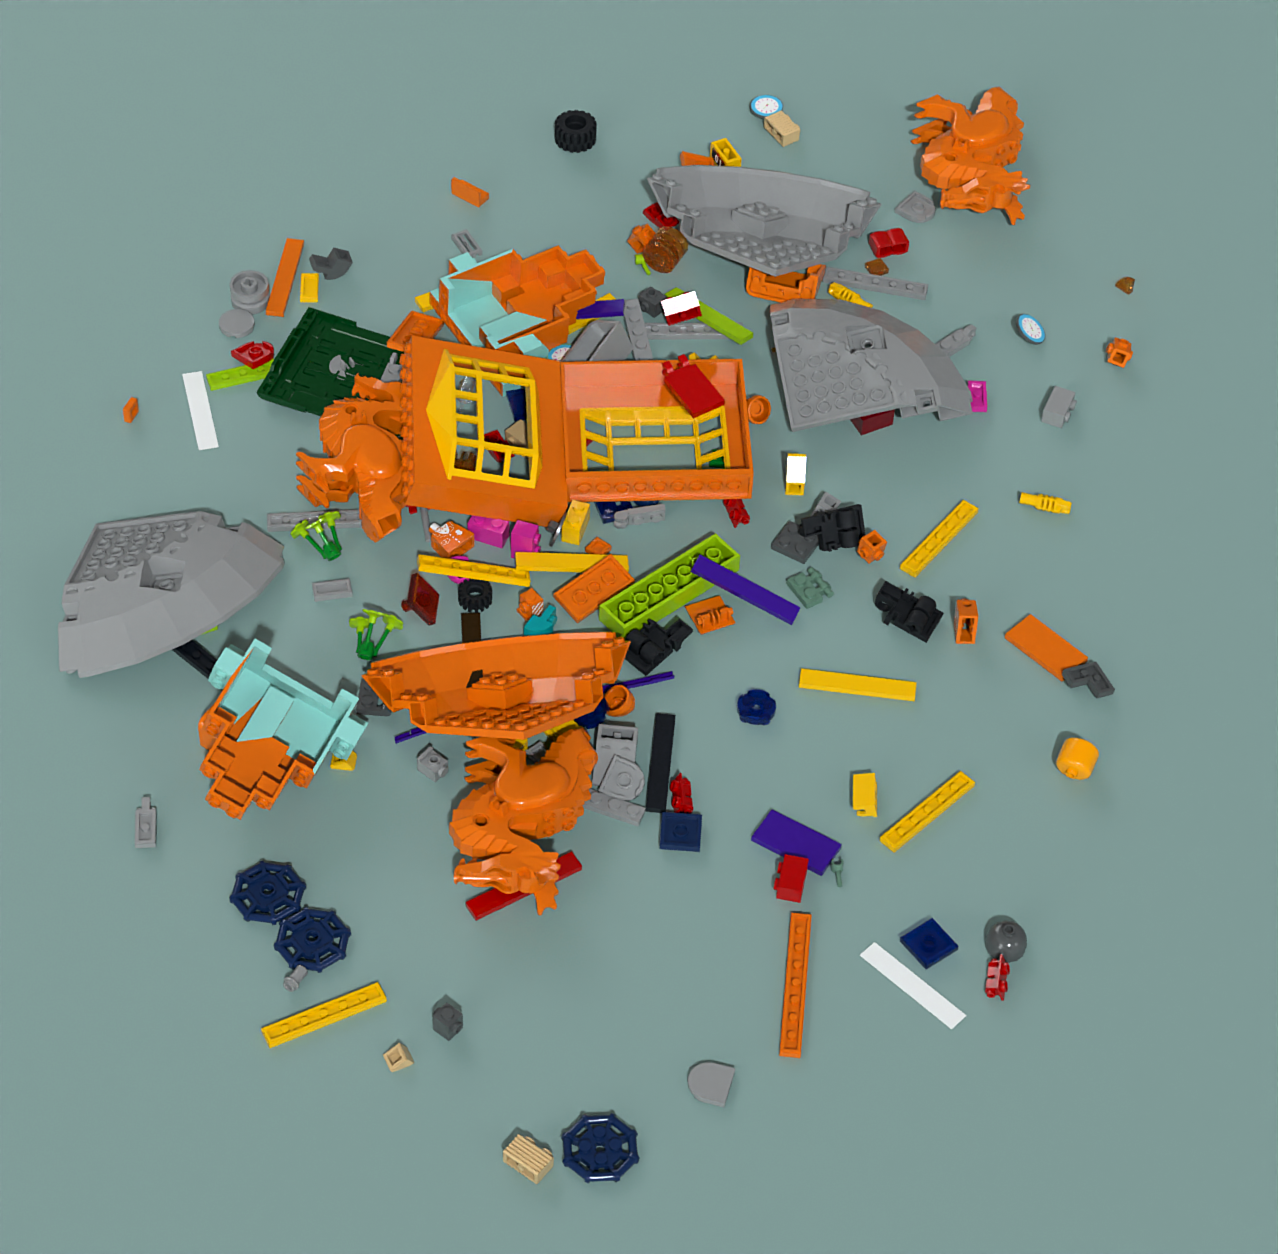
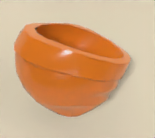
[746,395,771,424]
[602,685,635,717]

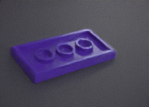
[751,810,842,876]

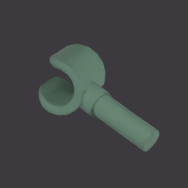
[831,859,844,887]

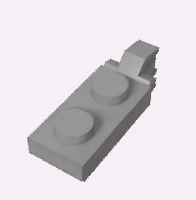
[935,324,977,357]
[135,797,156,848]

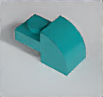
[524,605,557,636]

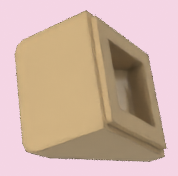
[383,1043,414,1072]

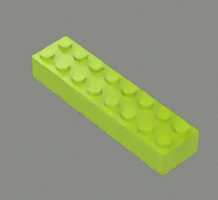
[599,533,740,640]

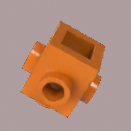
[627,223,658,254]
[1106,337,1133,368]
[857,530,887,564]

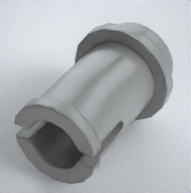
[283,965,308,992]

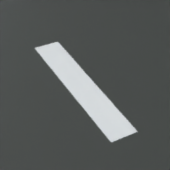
[182,371,219,450]
[860,942,967,1029]

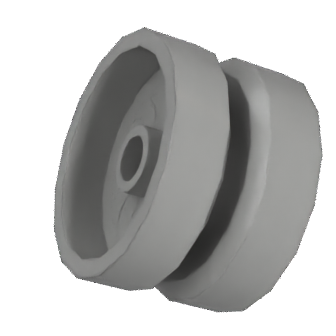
[229,270,270,315]

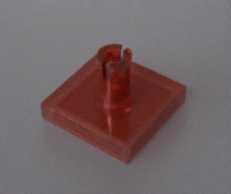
[401,573,439,626]

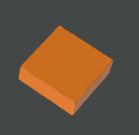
[123,397,139,423]
[585,537,612,555]

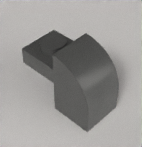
[309,247,353,280]

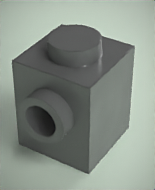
[432,1002,463,1041]

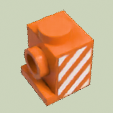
[517,588,543,622]

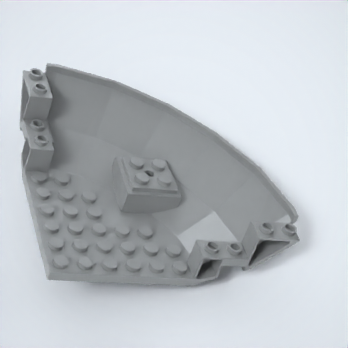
[647,165,882,276]
[770,298,973,432]
[58,511,285,678]

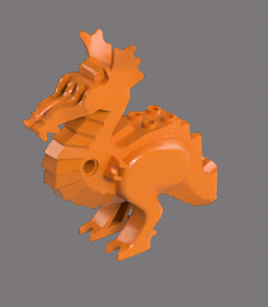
[911,86,1031,225]
[296,373,406,542]
[449,728,598,915]

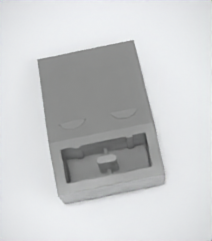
[592,724,638,786]

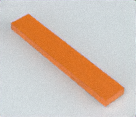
[266,238,304,317]

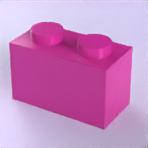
[467,515,510,549]
[511,520,541,559]

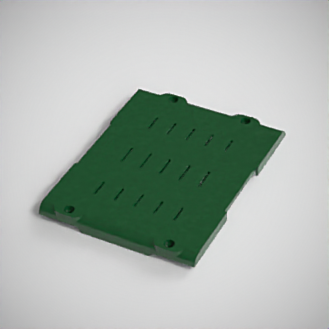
[256,307,404,440]

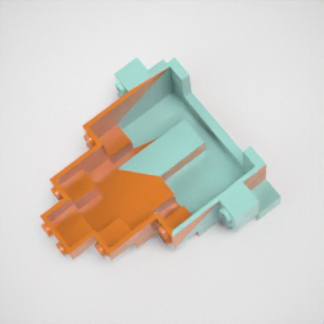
[429,245,605,397]
[199,639,368,820]

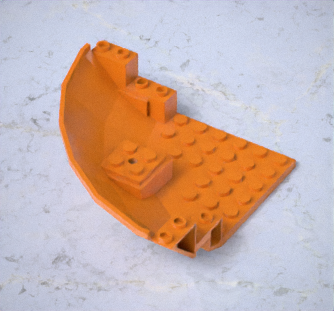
[362,632,631,740]

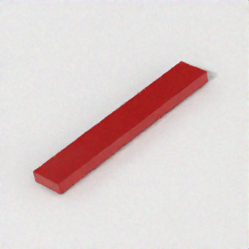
[466,851,582,921]

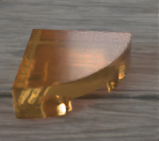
[1115,277,1135,295]

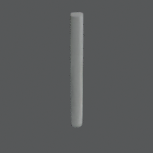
[420,507,432,543]

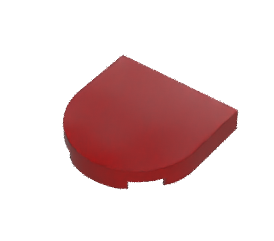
[231,341,274,369]

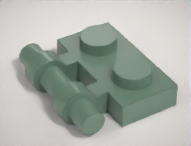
[786,567,834,609]

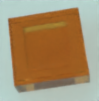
[865,258,889,276]

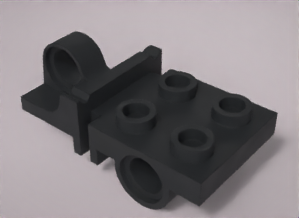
[798,504,865,552]
[875,581,944,643]
[625,618,693,676]

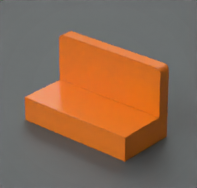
[451,177,489,207]

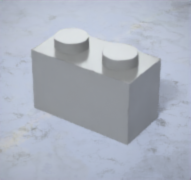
[1041,386,1077,428]

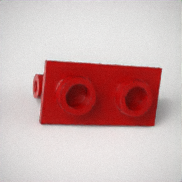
[723,499,750,528]
[670,773,693,814]
[985,954,1010,1001]

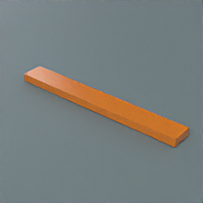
[779,912,812,1058]

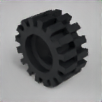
[458,578,492,613]

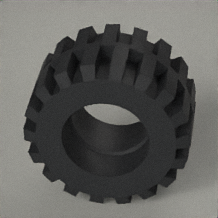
[555,110,597,153]

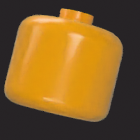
[1056,737,1099,780]

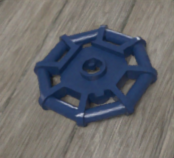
[229,860,307,925]
[273,907,351,973]
[561,1113,640,1183]

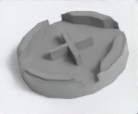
[219,309,255,338]

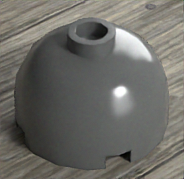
[985,920,1027,963]

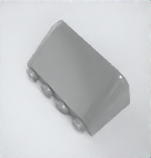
[561,320,633,362]

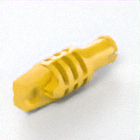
[828,282,873,308]
[1019,492,1072,514]

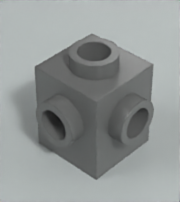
[639,286,667,318]

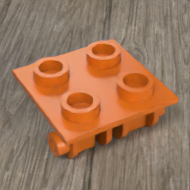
[685,595,735,635]

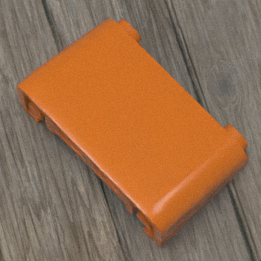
[746,264,826,303]

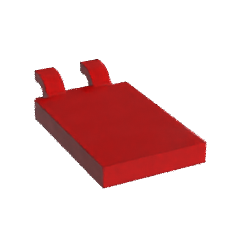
[662,354,725,419]

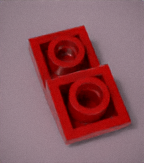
[643,202,680,231]
[484,429,515,463]

